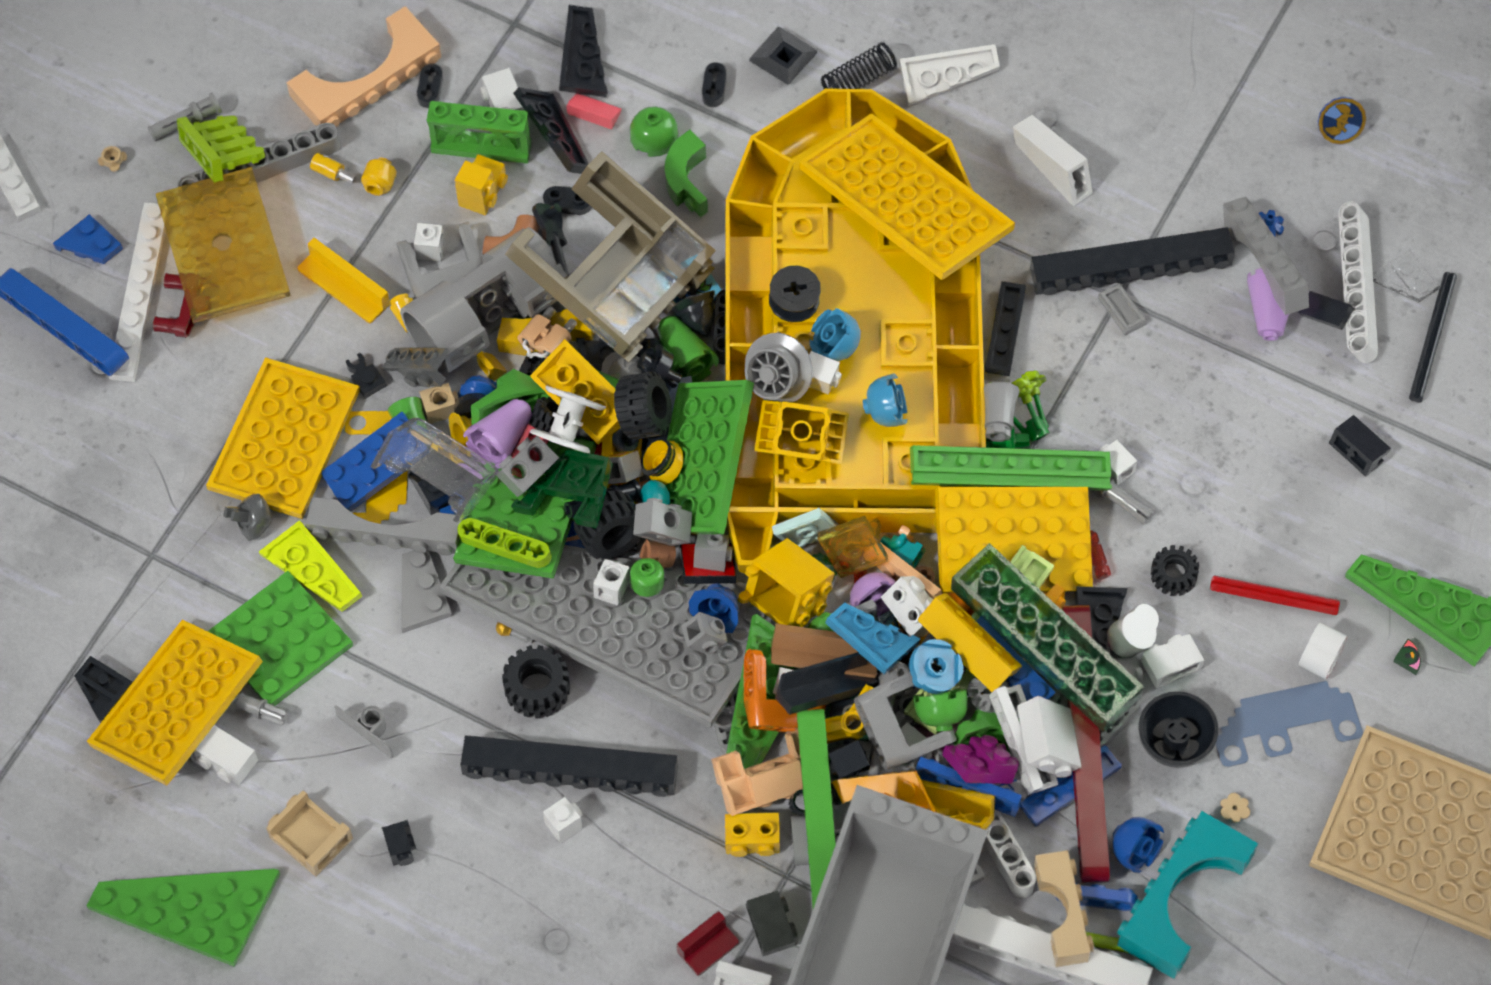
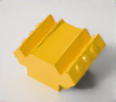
[754,400,849,464]

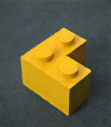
[454,154,508,215]

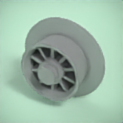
[745,333,813,403]

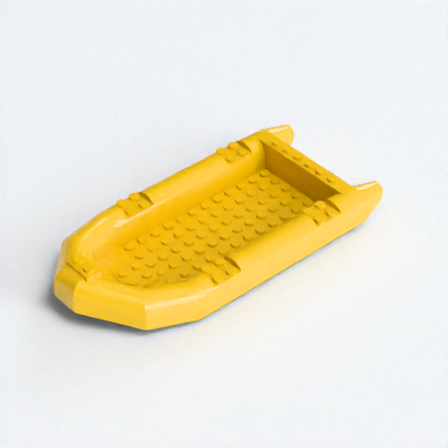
[725,89,986,574]

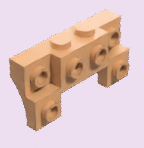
[712,729,803,816]

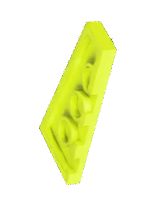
[258,520,363,612]

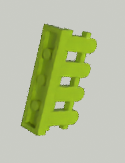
[176,115,265,182]

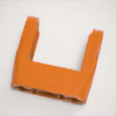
[744,649,826,732]

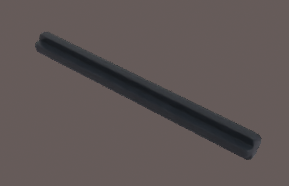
[1409,272,1457,403]

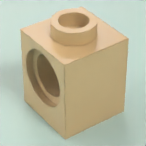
[419,383,459,424]

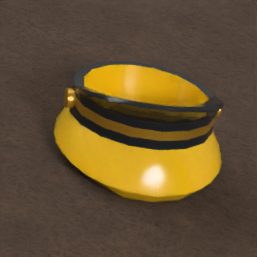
[641,438,683,485]

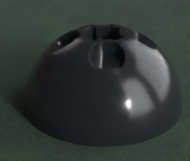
[1138,691,1219,768]

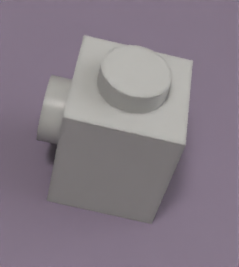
[693,534,733,572]

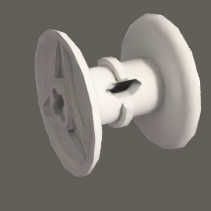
[530,385,606,454]

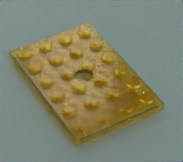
[155,167,291,323]

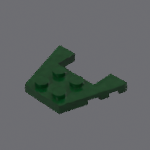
[511,450,613,528]

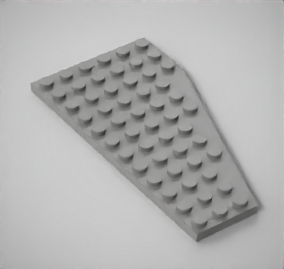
[439,545,777,728]

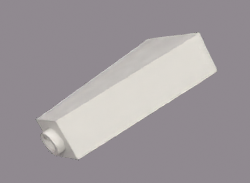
[1013,115,1093,206]

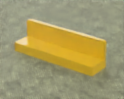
[297,237,390,324]
[918,593,1022,692]

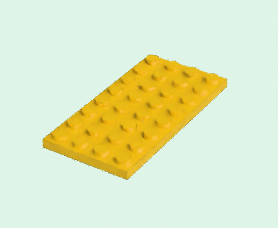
[799,113,1015,280]

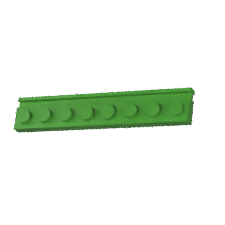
[910,445,1112,491]

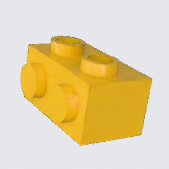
[725,813,780,857]

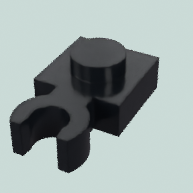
[346,353,387,399]

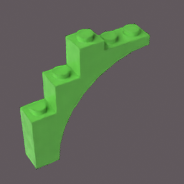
[471,369,619,425]

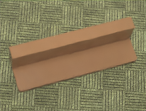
[771,624,877,678]

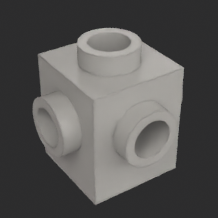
[682,612,728,655]

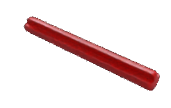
[1210,575,1340,615]

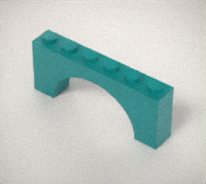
[1117,811,1258,979]

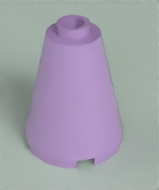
[1247,268,1289,341]
[463,399,532,469]

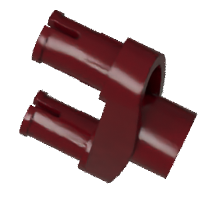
[153,273,212,338]

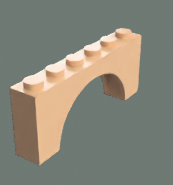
[287,6,441,127]

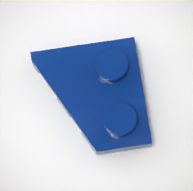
[53,214,123,264]

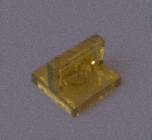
[817,516,888,578]

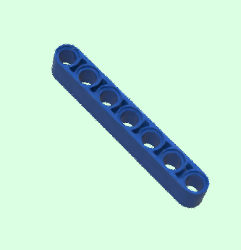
[0,268,129,376]

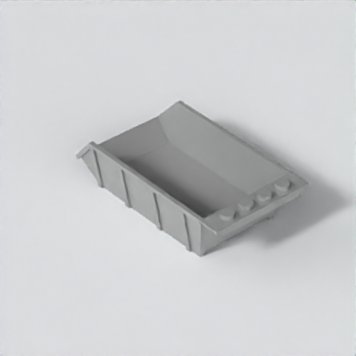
[787,785,988,985]

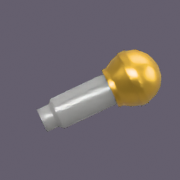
[496,622,534,643]

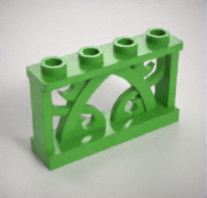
[426,101,532,164]

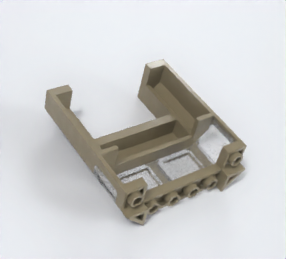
[505,151,716,362]

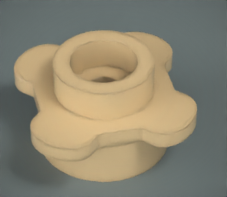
[98,146,127,172]

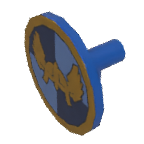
[1317,97,1366,144]

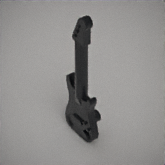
[532,203,569,277]

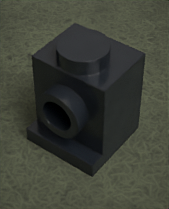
[382,820,416,866]

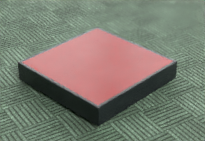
[679,543,736,584]

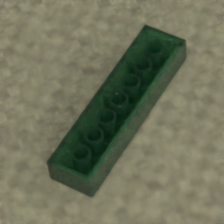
[951,543,1144,732]

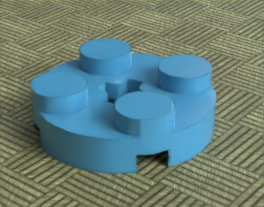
[909,639,963,694]

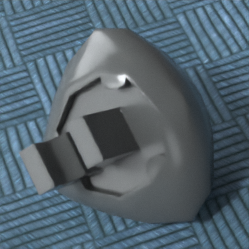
[223,494,272,541]

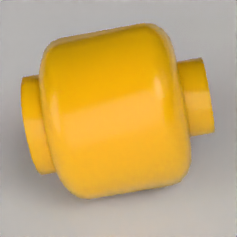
[361,157,397,196]

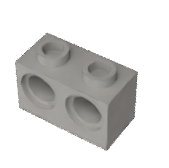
[496,436,559,497]

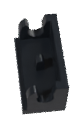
[1329,415,1391,477]

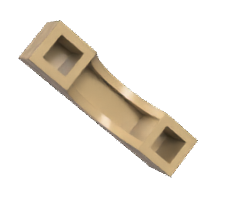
[1034,850,1094,967]

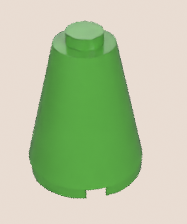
[657,316,719,382]

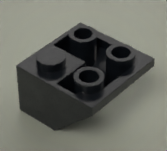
[749,26,817,85]

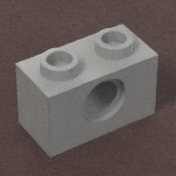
[633,498,692,546]

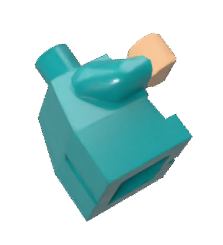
[880,525,926,569]

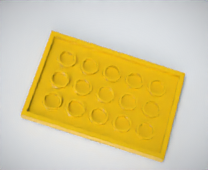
[206,357,360,519]
[935,487,1093,593]
[86,619,263,786]

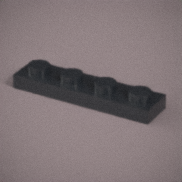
[985,281,1026,376]

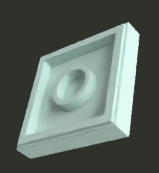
[772,508,840,548]

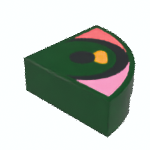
[1393,639,1421,675]

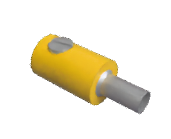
[310,153,357,184]

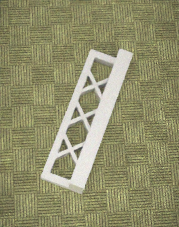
[989,684,1058,796]

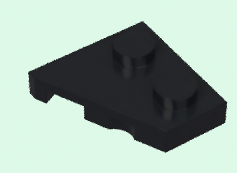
[74,656,133,723]

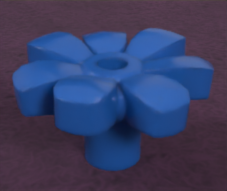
[1258,210,1284,237]

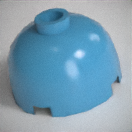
[810,308,861,361]
[863,373,908,427]

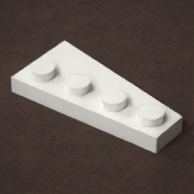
[899,44,1000,107]

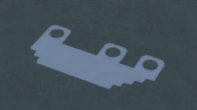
[1216,681,1363,767]

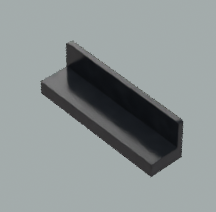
[775,652,878,715]

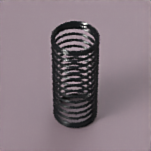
[821,42,897,89]

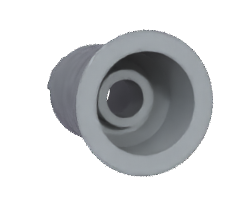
[983,382,1020,442]

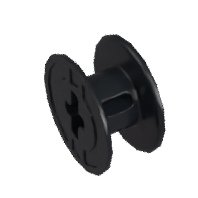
[769,265,821,323]

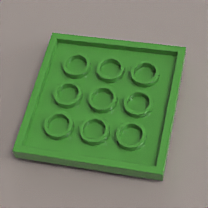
[208,571,353,706]

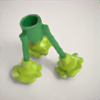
[988,370,1050,442]

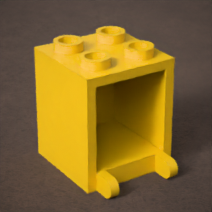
[738,538,834,627]

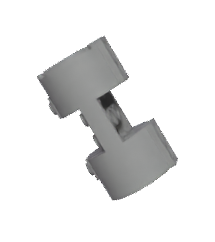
[400,227,568,373]

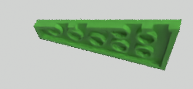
[1345,554,1491,667]
[726,614,800,769]

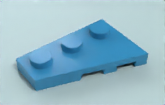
[825,603,921,675]

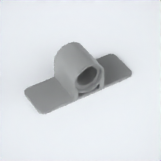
[334,705,393,758]

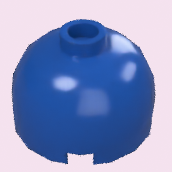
[1112,817,1164,873]

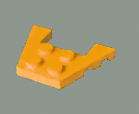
[832,770,937,813]

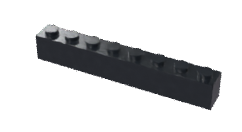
[1030,227,1235,295]
[460,735,678,797]

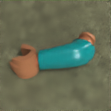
[639,480,676,569]

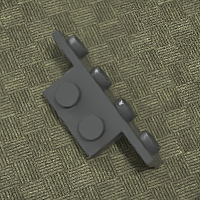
[382,348,449,388]

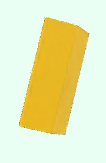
[530,339,621,444]

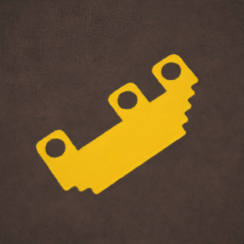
[345,411,408,524]

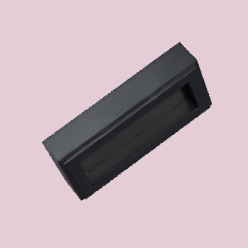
[1298,291,1354,330]

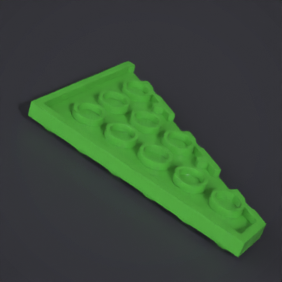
[86,869,280,967]

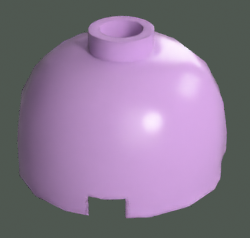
[850,572,896,623]

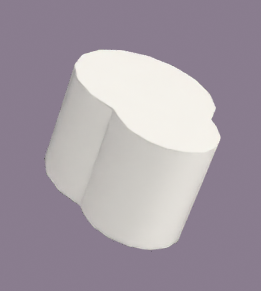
[1107,604,1159,658]
[1298,622,1348,680]

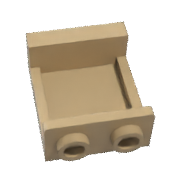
[266,790,353,877]

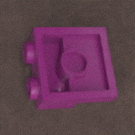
[942,735,1019,784]

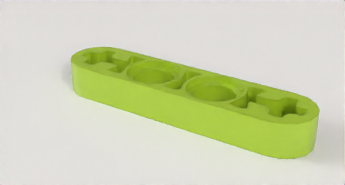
[457,518,552,568]

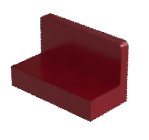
[677,910,739,976]

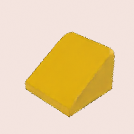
[476,351,507,381]

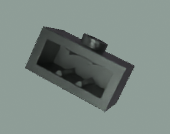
[745,890,798,956]

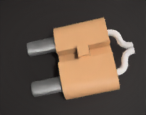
[518,307,577,359]

